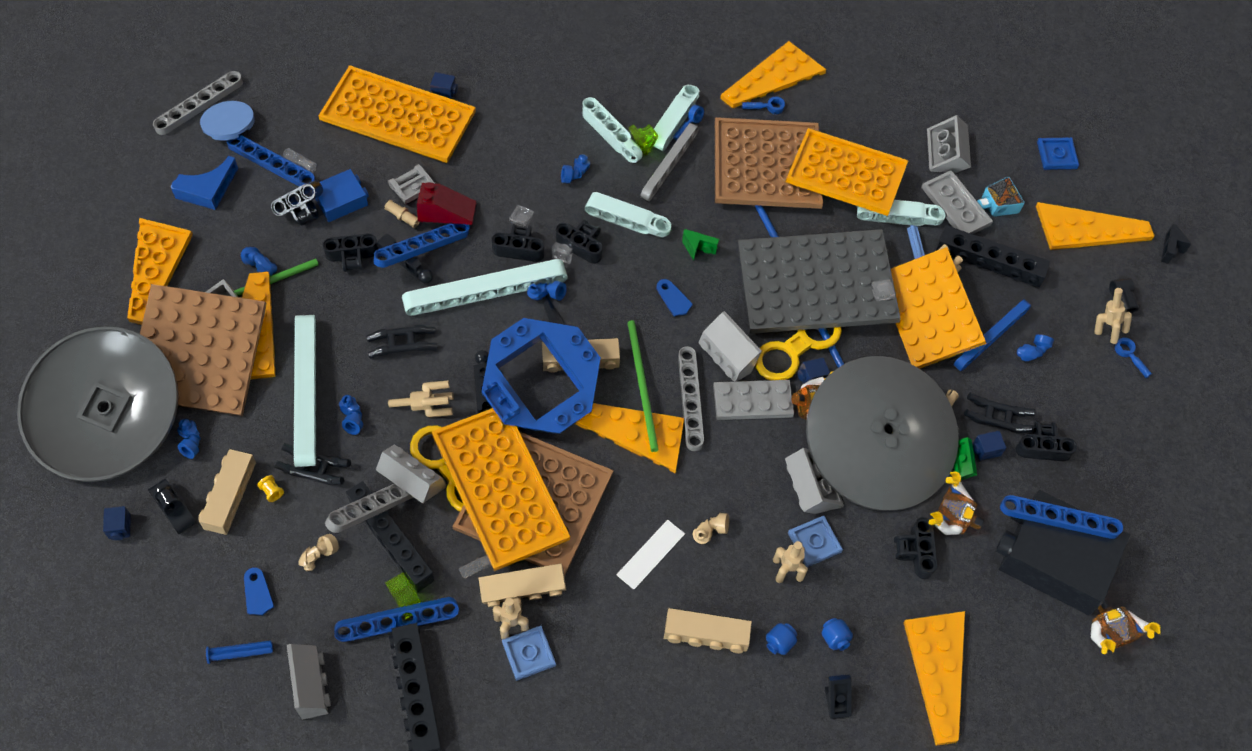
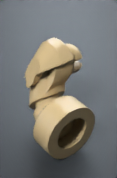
[693,513,729,544]
[299,534,339,571]

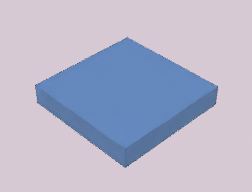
[788,516,843,567]
[502,626,556,681]

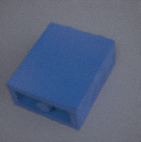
[311,169,369,222]

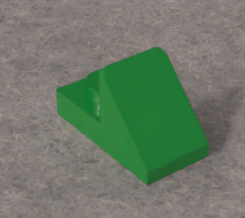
[682,229,719,260]

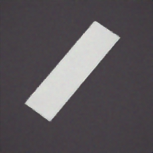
[617,520,685,589]

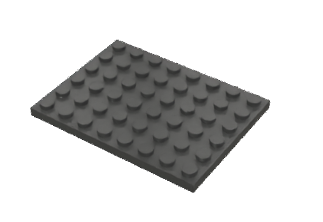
[738,229,901,334]

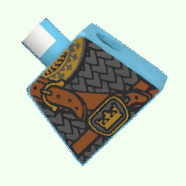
[977,177,1025,217]

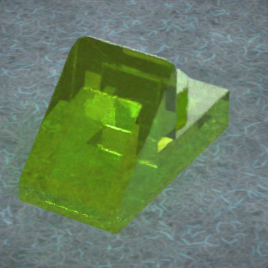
[628,124,658,156]
[385,572,421,619]

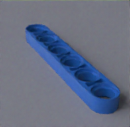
[226,134,316,189]
[373,223,469,268]
[954,299,1031,371]
[1000,495,1123,539]
[335,597,459,642]

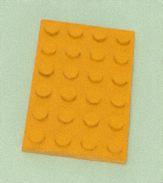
[786,128,908,216]
[891,247,986,369]

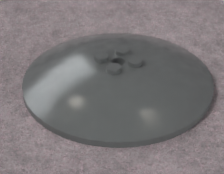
[17,326,178,482]
[806,356,959,511]

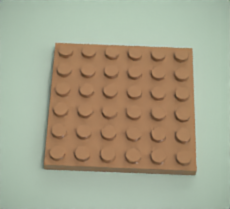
[715,117,823,209]
[140,284,267,416]
[453,432,613,577]

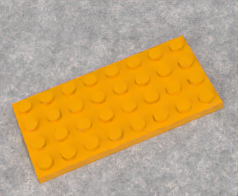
[318,65,476,163]
[432,408,570,571]

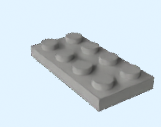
[921,170,993,234]
[713,380,794,420]

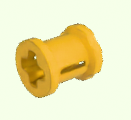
[258,475,284,502]

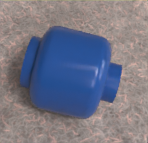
[822,618,853,651]
[766,623,797,655]

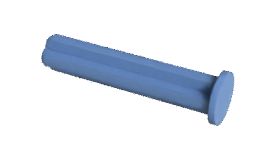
[907,225,925,259]

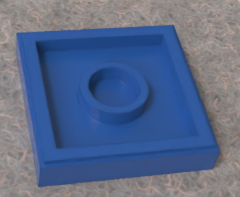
[1037,138,1079,170]

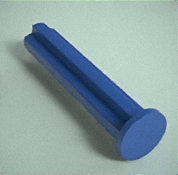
[206,640,273,664]

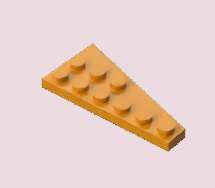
[720,41,826,108]
[1036,202,1154,250]
[127,218,193,325]
[242,272,276,379]
[574,403,684,473]
[904,611,965,746]

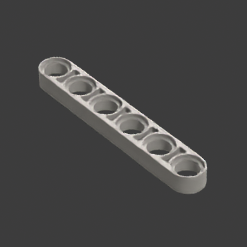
[153,71,243,135]
[641,123,699,201]
[678,346,704,451]
[325,483,413,533]

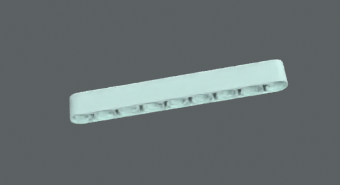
[402,259,568,316]
[294,315,316,467]

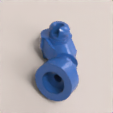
[561,154,590,183]
[241,247,277,276]
[527,281,567,300]
[1017,334,1054,361]
[339,395,363,435]
[177,419,201,459]

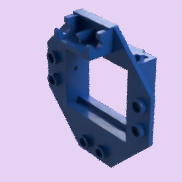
[481,318,601,434]

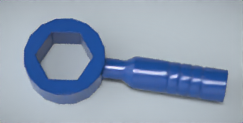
[742,97,785,114]
[673,105,704,141]
[1115,338,1152,378]

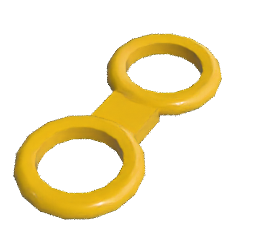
[755,327,842,381]
[410,425,464,512]

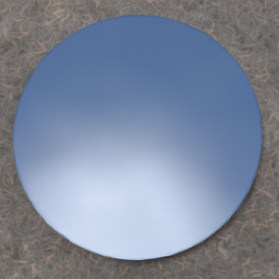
[200,101,255,140]

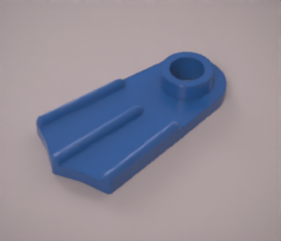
[656,279,693,317]
[244,568,274,616]

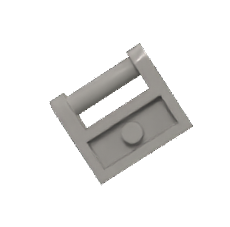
[388,164,434,205]

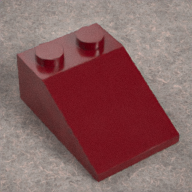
[417,182,476,225]

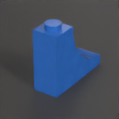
[171,156,238,210]

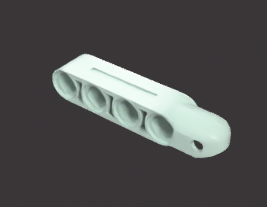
[647,85,700,151]
[582,97,643,163]
[584,192,671,237]
[857,200,946,226]

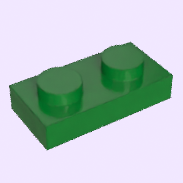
[954,437,977,480]

